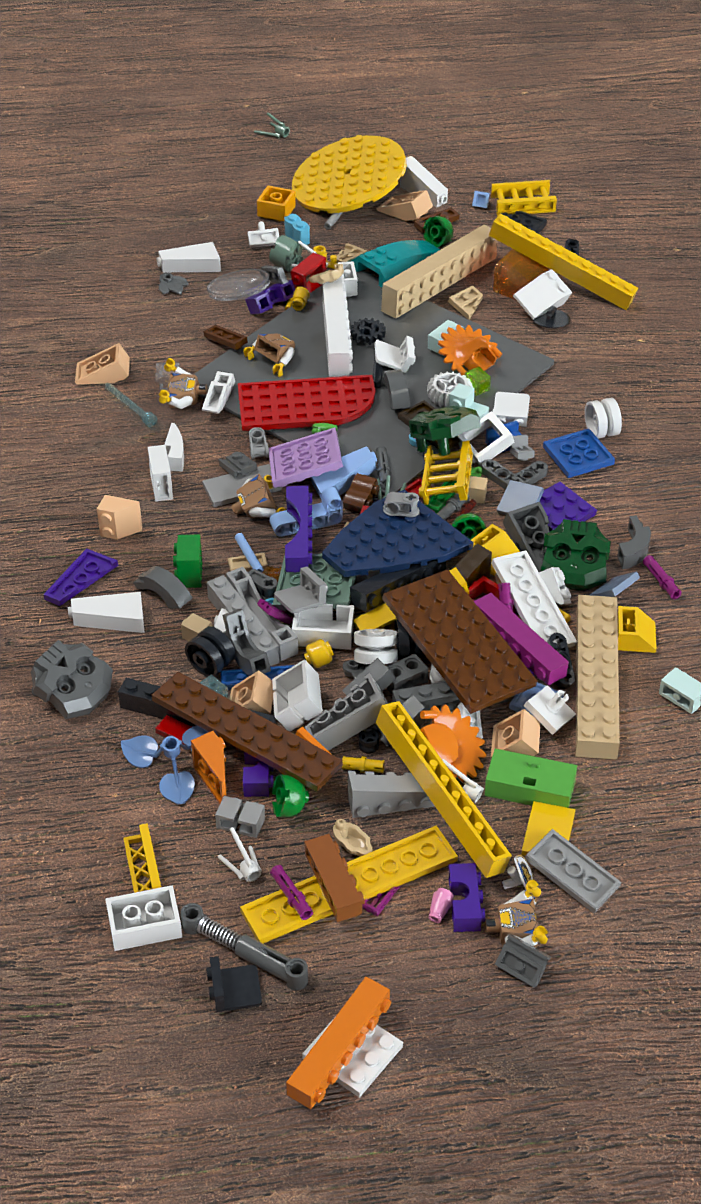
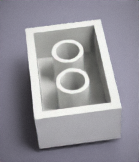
[106,885,182,951]

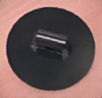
[532,306,570,328]

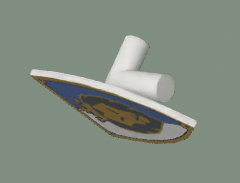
[502,855,537,905]

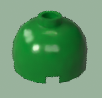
[423,216,454,247]
[452,513,487,540]
[272,775,309,817]

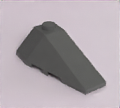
[503,502,549,572]

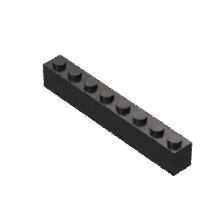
[118,678,278,727]

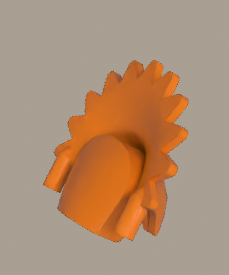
[438,325,502,376]
[420,704,487,783]

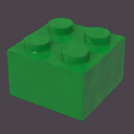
[173,534,203,588]

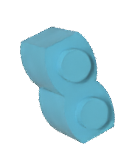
[284,214,310,245]

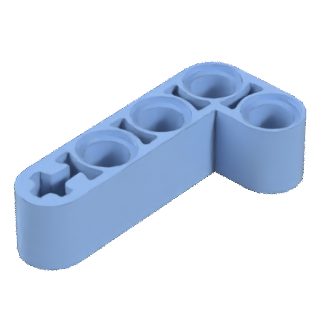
[269,487,343,536]

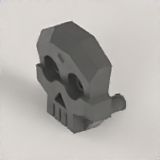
[31,640,113,719]

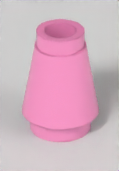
[428,888,454,923]

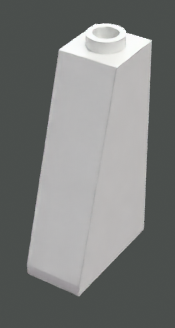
[400,156,448,208]
[157,242,221,272]
[68,592,144,633]

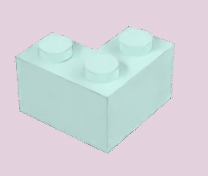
[449,383,489,419]

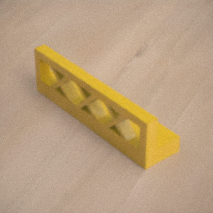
[123,823,161,893]

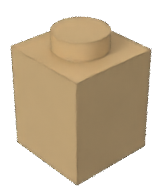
[468,476,488,503]
[181,613,212,641]

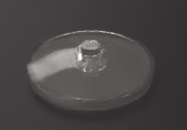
[207,269,270,301]

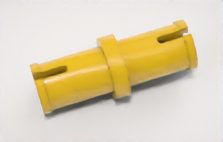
[342,756,385,774]

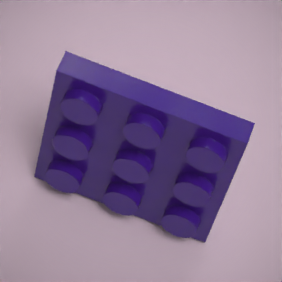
[539,482,597,532]

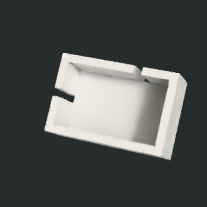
[292,604,354,649]
[272,659,323,732]

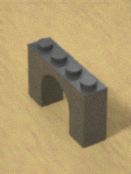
[342,658,428,746]

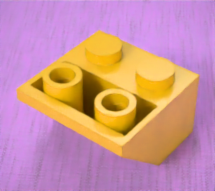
[467,524,520,576]
[617,606,656,653]

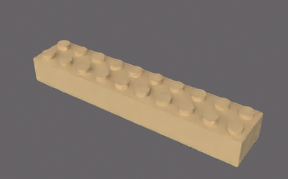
[381,225,498,319]
[575,595,620,759]

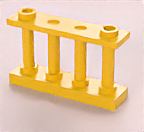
[491,180,557,216]
[419,441,473,505]

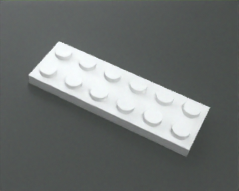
[491,551,577,651]

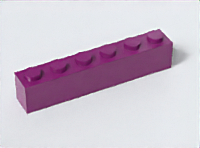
[474,593,569,685]

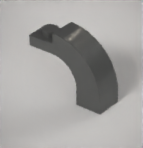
[222,609,271,676]

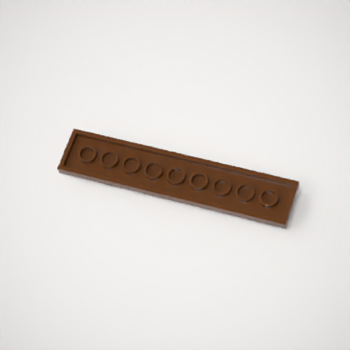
[152,672,343,792]

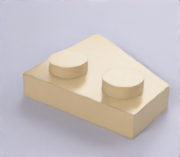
[337,243,367,264]
[448,286,483,320]

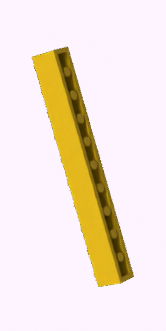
[488,213,638,310]
[376,701,512,878]

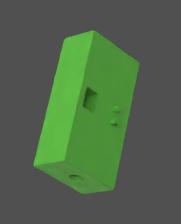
[485,748,578,808]

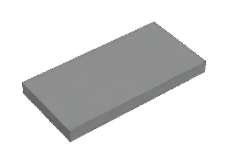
[202,464,282,507]
[525,829,622,914]

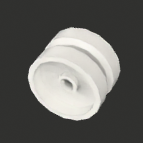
[585,398,622,439]
[354,629,398,664]

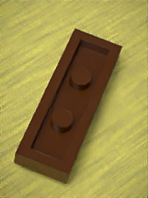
[414,207,460,233]
[203,324,248,350]

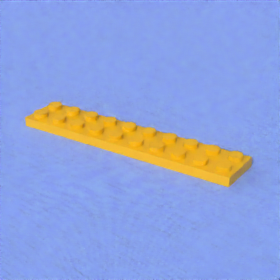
[240,825,458,943]

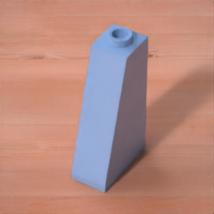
[310,446,377,498]

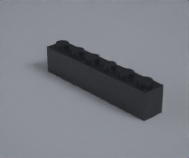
[350,559,446,612]

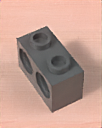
[386,654,428,695]

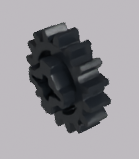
[350,318,386,345]

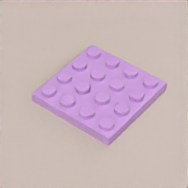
[269,428,343,488]

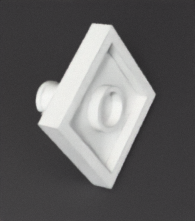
[524,685,576,735]

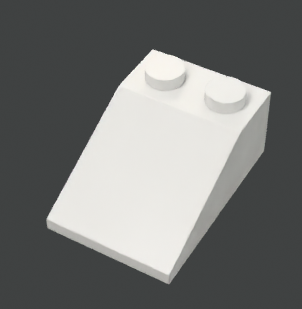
[513,269,572,319]

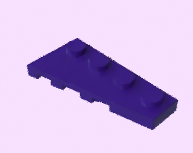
[43,548,118,606]

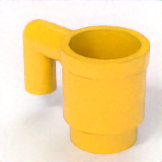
[313,246,337,269]
[285,287,310,311]

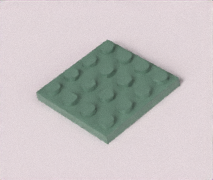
[272,553,356,611]

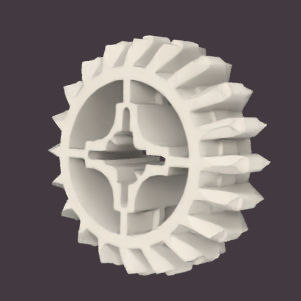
[427,371,473,408]

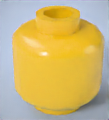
[304,639,334,668]

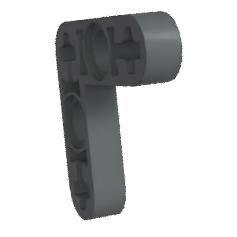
[482,459,548,490]

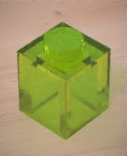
[465,367,491,396]

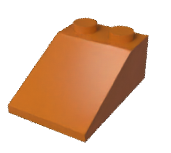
[191,731,227,804]

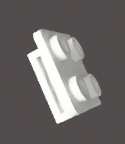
[374,336,416,373]
[493,392,530,427]

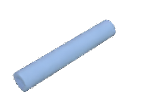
[235,533,264,573]

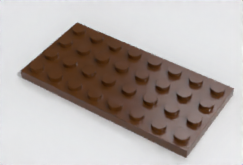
[382,570,538,714]

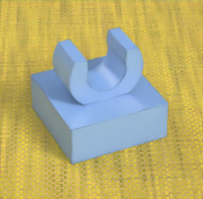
[472,191,490,208]

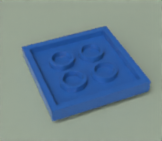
[543,428,615,478]

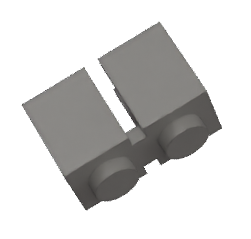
[215,796,265,838]

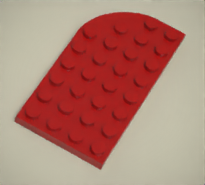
[238,375,375,431]

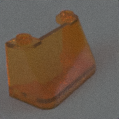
[493,249,558,300]

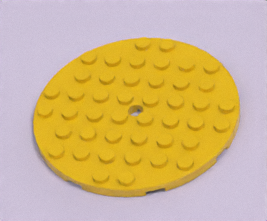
[292,135,407,213]

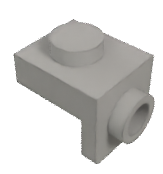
[510,435,535,461]

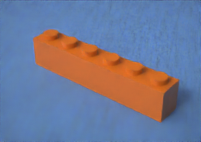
[286,977,391,1109]

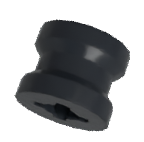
[359,728,379,754]

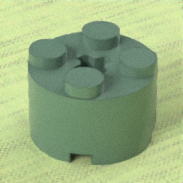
[269,235,303,272]

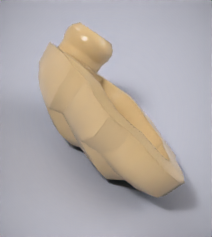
[308,264,344,284]
[333,819,373,857]

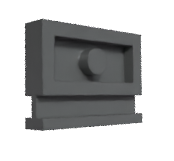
[218,452,258,478]
[495,934,551,987]

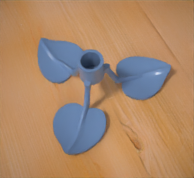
[121,726,209,805]

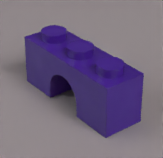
[245,280,295,314]
[243,752,274,797]
[448,863,485,932]

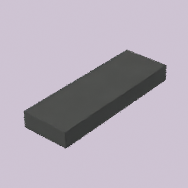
[260,265,288,284]

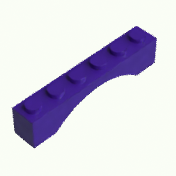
[285,486,312,572]

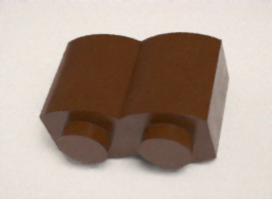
[343,473,380,513]

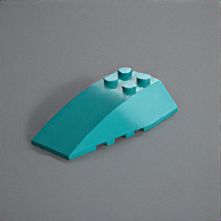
[350,240,441,288]

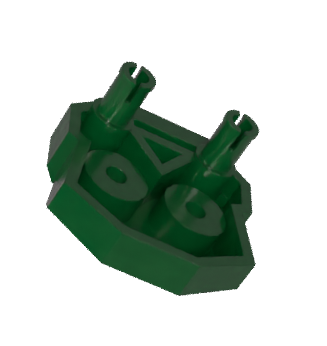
[409,406,481,456]
[540,519,611,591]

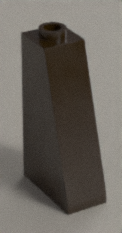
[454,543,492,588]

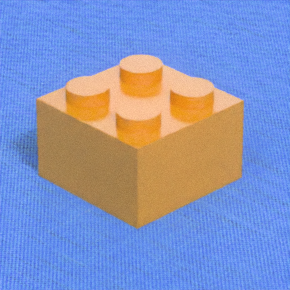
[257,185,296,221]

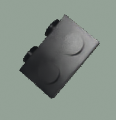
[206,956,262,1012]

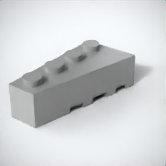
[305,673,388,751]
[348,771,434,818]

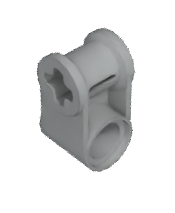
[249,427,269,460]
[383,492,419,517]

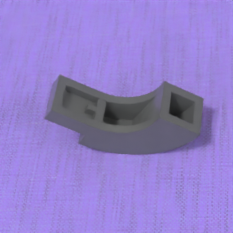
[382,369,410,409]
[617,515,651,570]
[133,566,193,609]

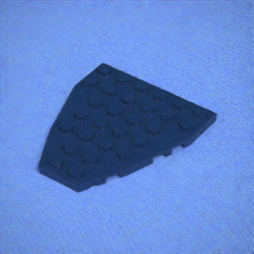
[322,490,474,577]

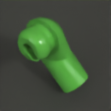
[311,423,338,434]

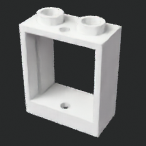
[458,411,515,466]
[148,445,173,502]

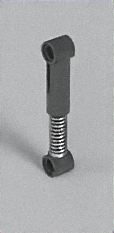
[181,903,308,990]

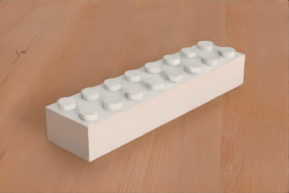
[322,277,353,377]

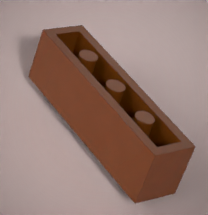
[304,834,365,922]

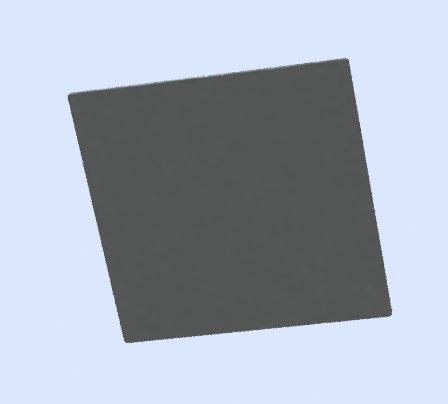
[193,270,554,495]

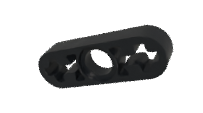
[547,633,575,689]

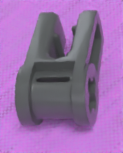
[248,569,277,600]

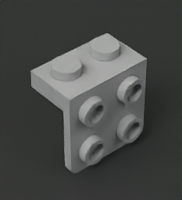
[274,567,328,613]

